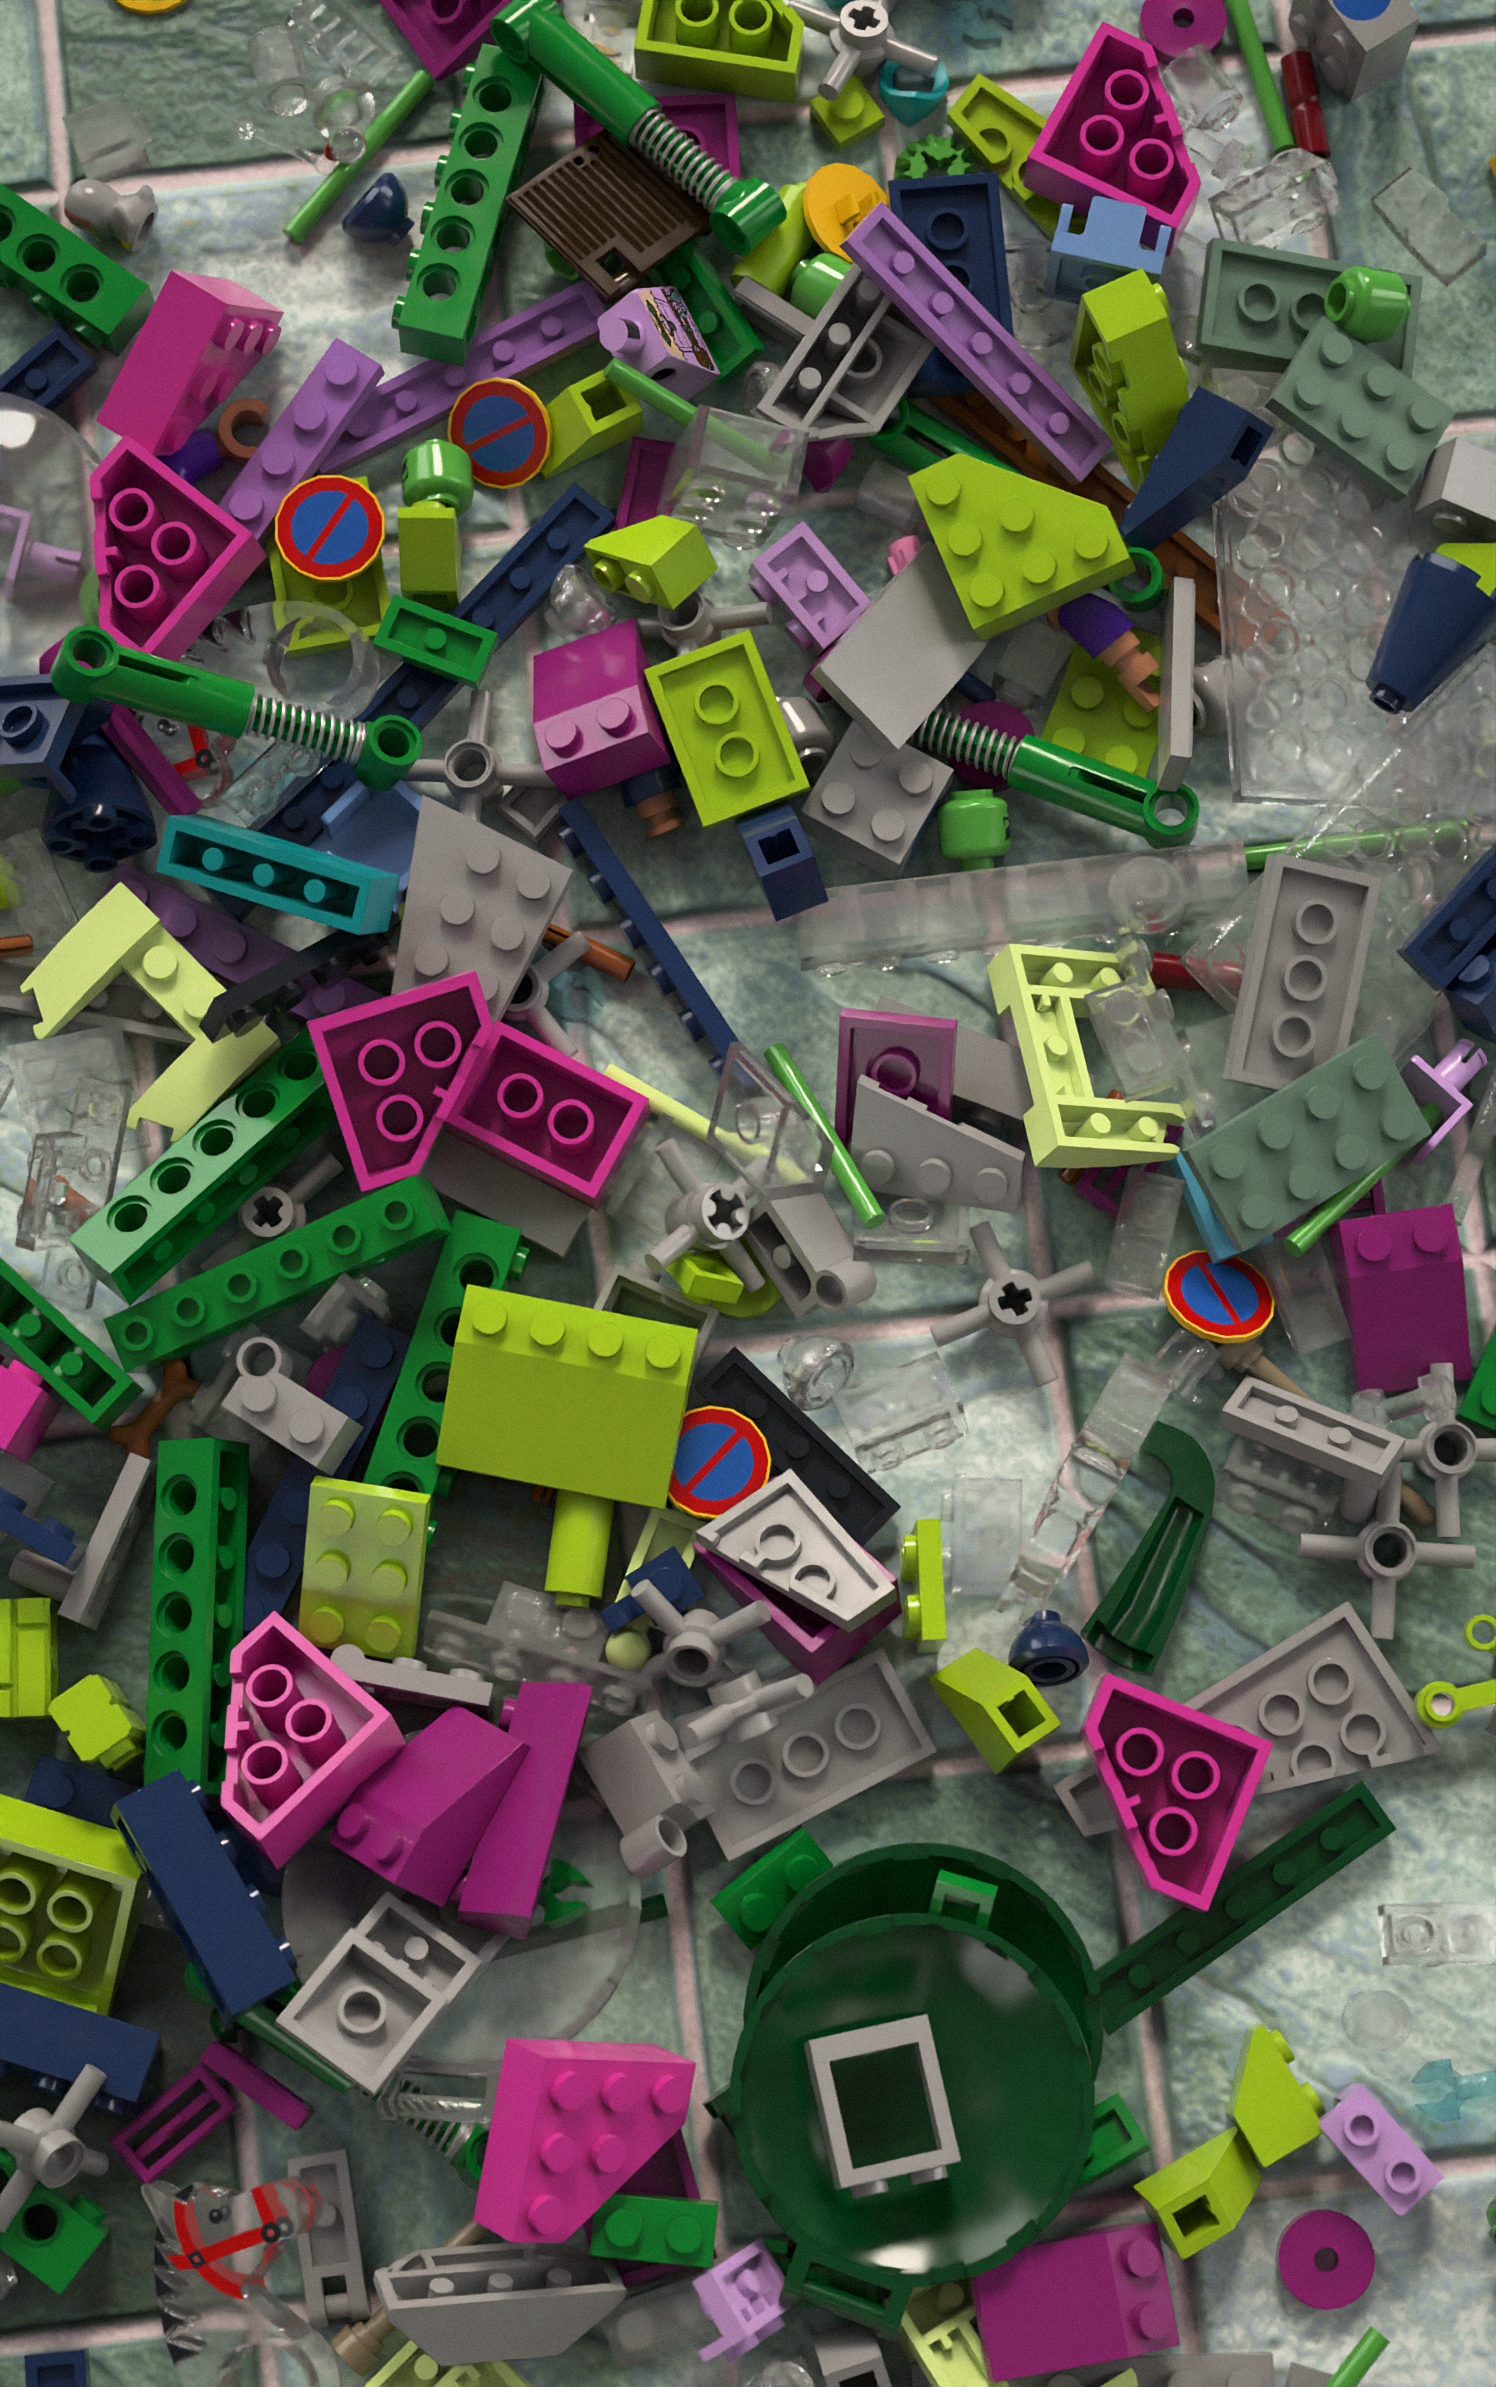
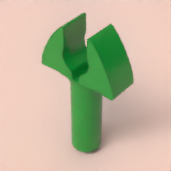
[536,1858,594,1929]

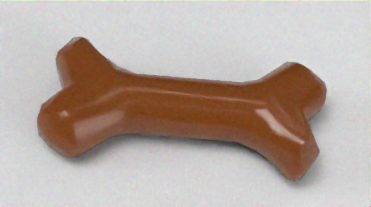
[108,1360,204,1459]

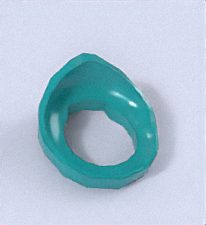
[878,50,949,126]

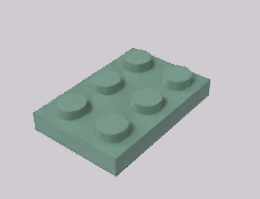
[1264,316,1455,503]

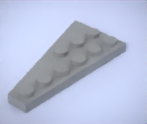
[391,794,576,1177]
[1051,1601,1445,1838]

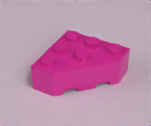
[1023,21,1201,258]
[96,270,284,456]
[89,434,267,662]
[306,970,494,1192]
[221,1611,407,1870]
[1079,1673,1274,1913]
[473,2038,696,2243]

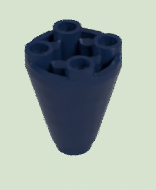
[41,728,158,873]

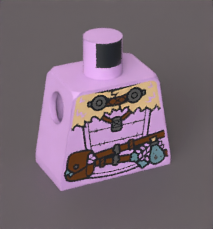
[597,286,721,401]

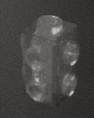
[1207,148,1341,249]

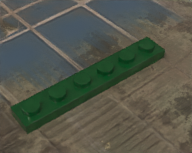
[1095,1780,1397,2036]

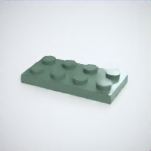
[1194,237,1423,380]
[1180,1033,1432,1251]

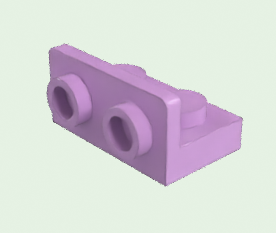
[748,520,871,657]
[1319,2082,1444,2216]
[692,2237,799,2363]

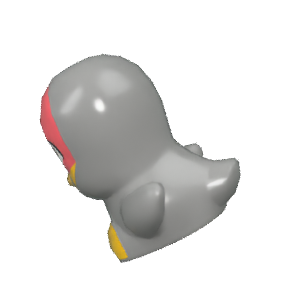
[64,178,158,252]

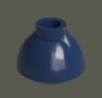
[342,172,415,247]
[1008,1610,1090,1687]

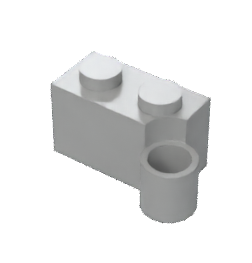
[742,1176,877,1319]
[221,1337,364,1476]
[578,1709,716,1878]

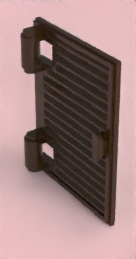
[505,112,723,305]

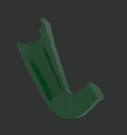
[1080,1421,1215,1676]

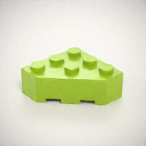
[634,0,805,103]
[1069,268,1190,494]
[907,453,1137,641]

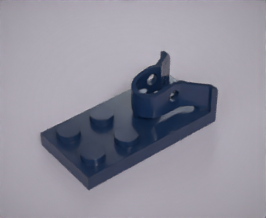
[886,172,1014,399]
[0,674,113,804]

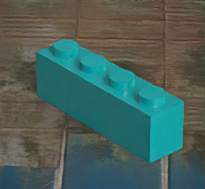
[156,814,400,935]

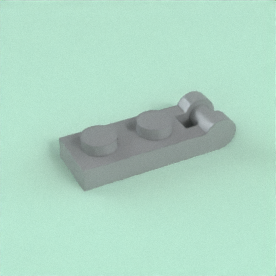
[330,1644,494,1720]
[286,2148,372,2329]

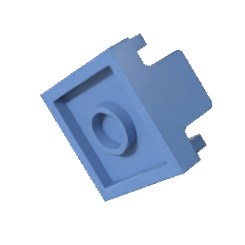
[1043,196,1172,305]
[308,779,421,916]

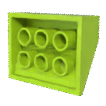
[435,1284,700,1511]
[0,1794,149,2017]

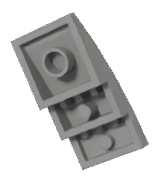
[810,540,993,755]
[275,1885,510,2097]

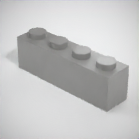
[875,996,1095,1145]

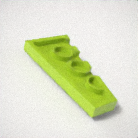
[946,73,1087,243]

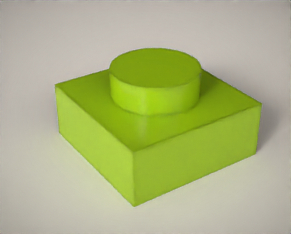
[810,74,885,153]
[665,1251,744,1305]

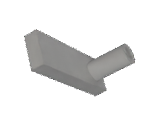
[1220,1375,1406,1523]
[9,1452,157,1631]

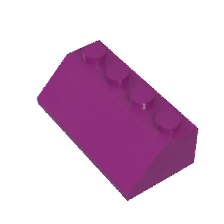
[449,1682,593,1941]

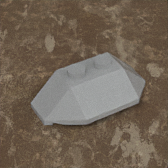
[755,262,935,442]
[373,2242,626,2366]

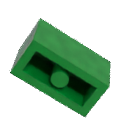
[590,2190,719,2268]

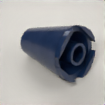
[1365,552,1496,715]

